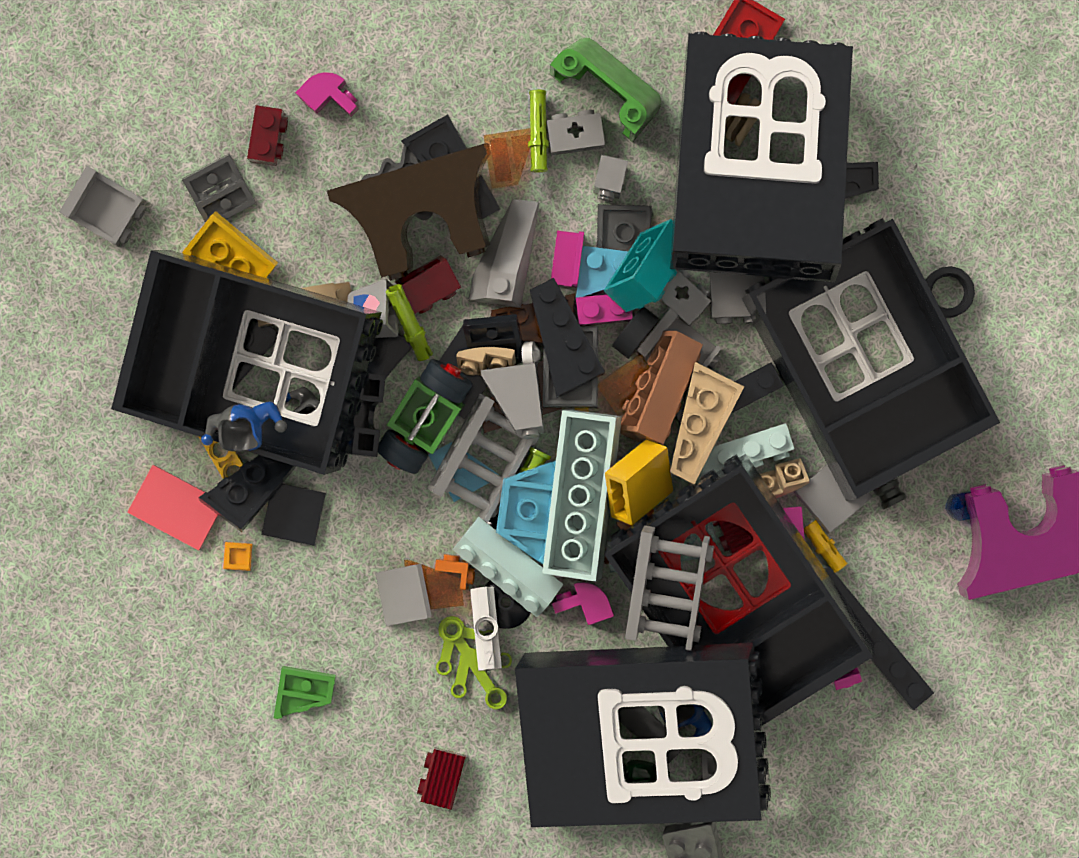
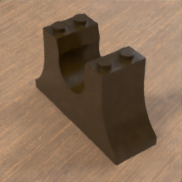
[327,143,491,281]

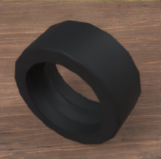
[925,266,975,318]
[612,307,659,359]

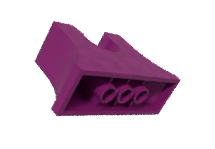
[957,465,1079,600]

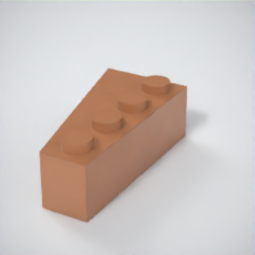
[620,331,703,445]

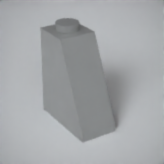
[481,363,545,439]

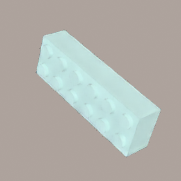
[542,409,622,581]

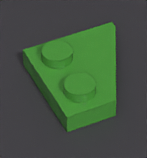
[274,666,336,719]

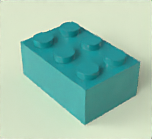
[604,219,677,312]

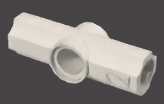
[470,587,502,671]

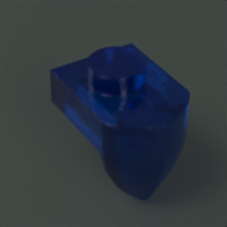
[945,491,971,521]

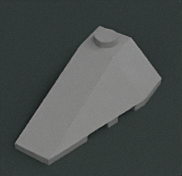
[468,199,540,308]

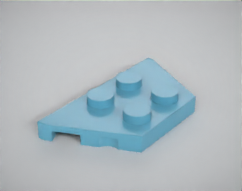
[496,460,556,564]

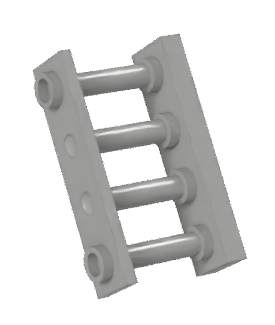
[427,394,540,522]
[625,526,714,650]

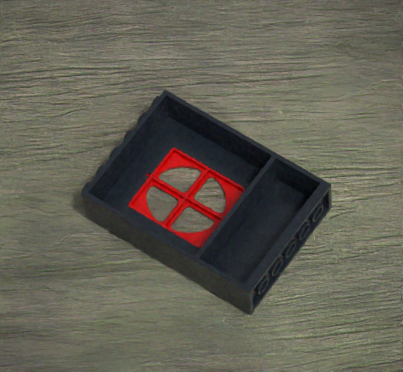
[604,454,874,726]

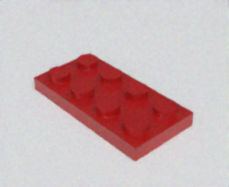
[713,0,785,105]

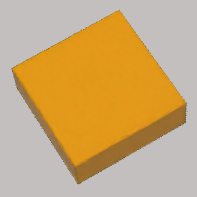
[223,542,253,571]

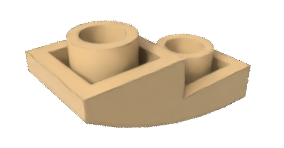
[456,347,516,376]
[760,458,810,498]

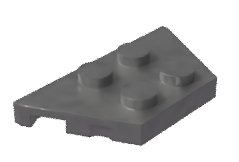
[662,822,723,858]

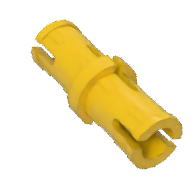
[804,520,848,573]

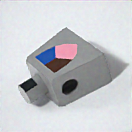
[348,279,398,338]

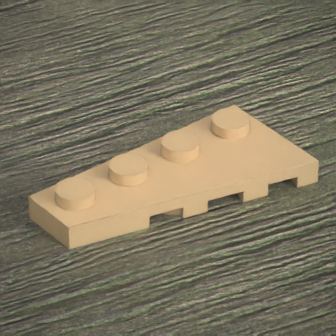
[670,362,744,485]

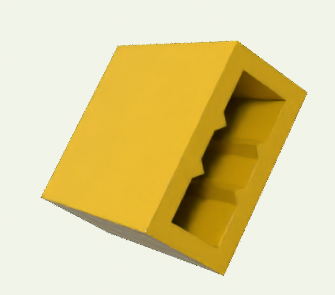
[605,439,673,525]

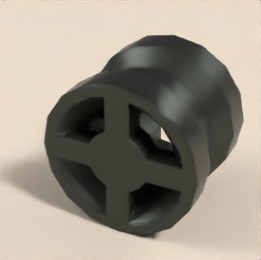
[873,478,907,510]

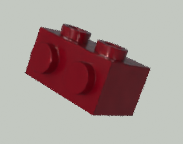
[247,105,288,166]
[394,255,461,314]

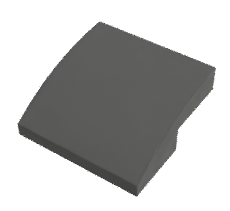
[182,153,256,223]

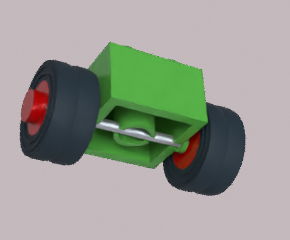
[378,359,472,474]

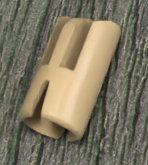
[725,93,761,147]

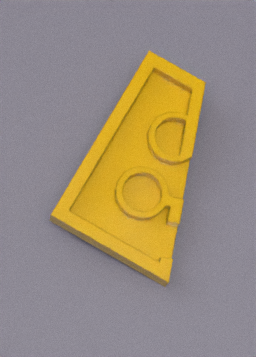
[182,211,278,278]

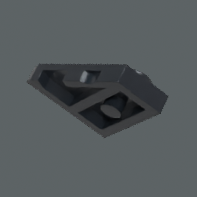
[463,314,523,363]

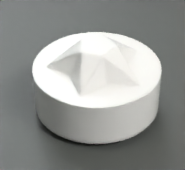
[522,341,541,368]

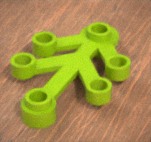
[436,616,512,709]

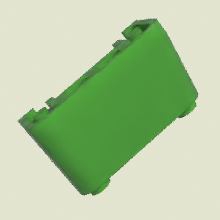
[550,38,661,143]

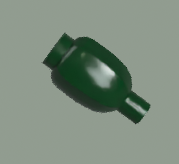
[623,760,670,783]

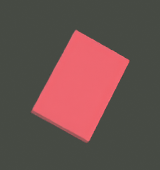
[127,465,218,550]

